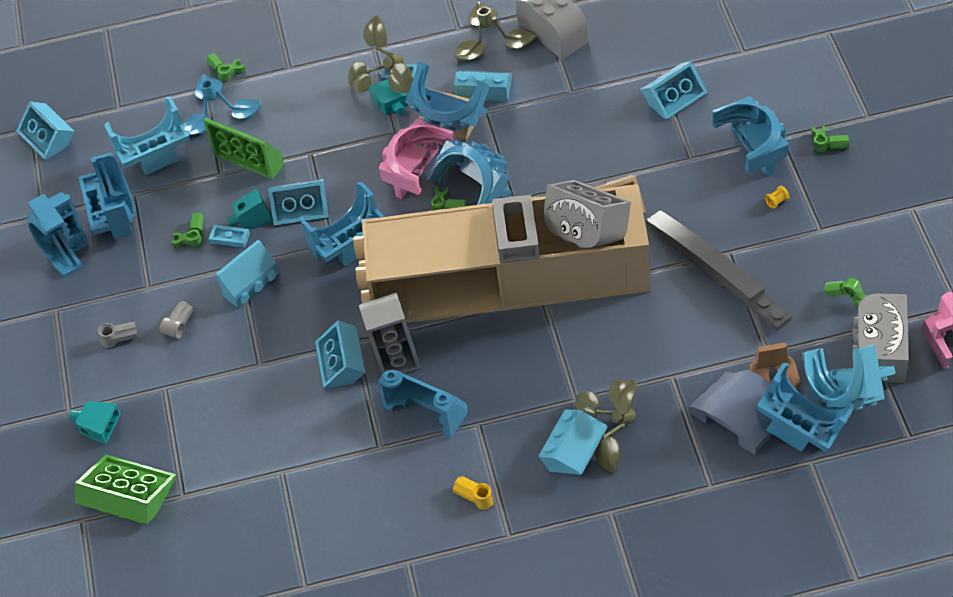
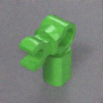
[206,53,245,82]
[812,125,849,152]
[431,187,467,211]
[172,213,204,248]
[824,278,867,307]

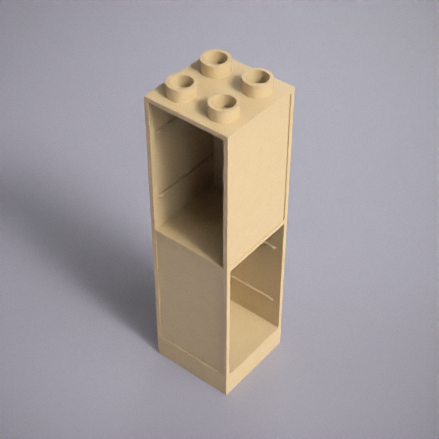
[353,184,651,323]

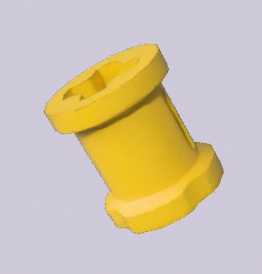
[764,185,790,209]

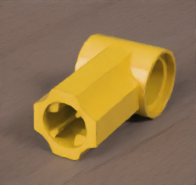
[453,476,493,510]

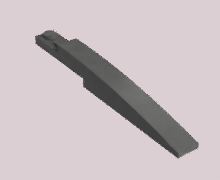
[646,210,792,331]

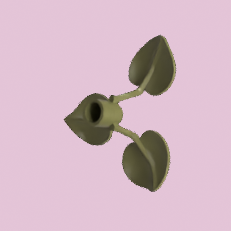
[455,1,535,61]
[348,15,413,93]
[575,379,637,473]

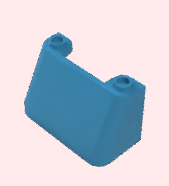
[378,370,468,438]

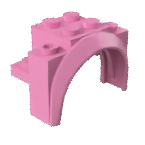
[379,118,455,199]
[921,292,953,369]

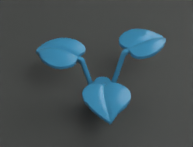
[183,74,262,136]

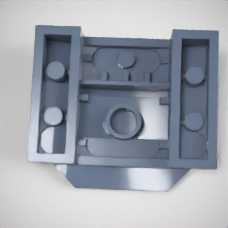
[689,370,773,455]

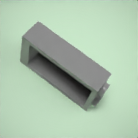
[492,195,539,263]

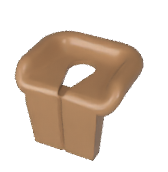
[749,342,800,390]

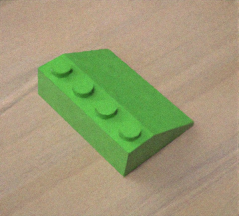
[203,118,284,179]
[75,454,176,524]

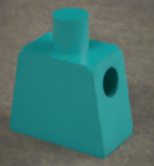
[369,79,408,116]
[226,189,273,230]
[70,401,121,445]

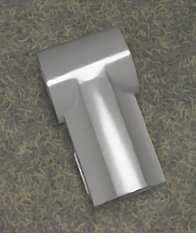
[160,301,194,339]
[98,321,138,348]

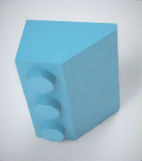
[640,61,708,119]
[454,71,513,102]
[16,102,75,160]
[268,179,329,225]
[216,240,279,308]
[315,320,365,389]
[538,409,607,475]

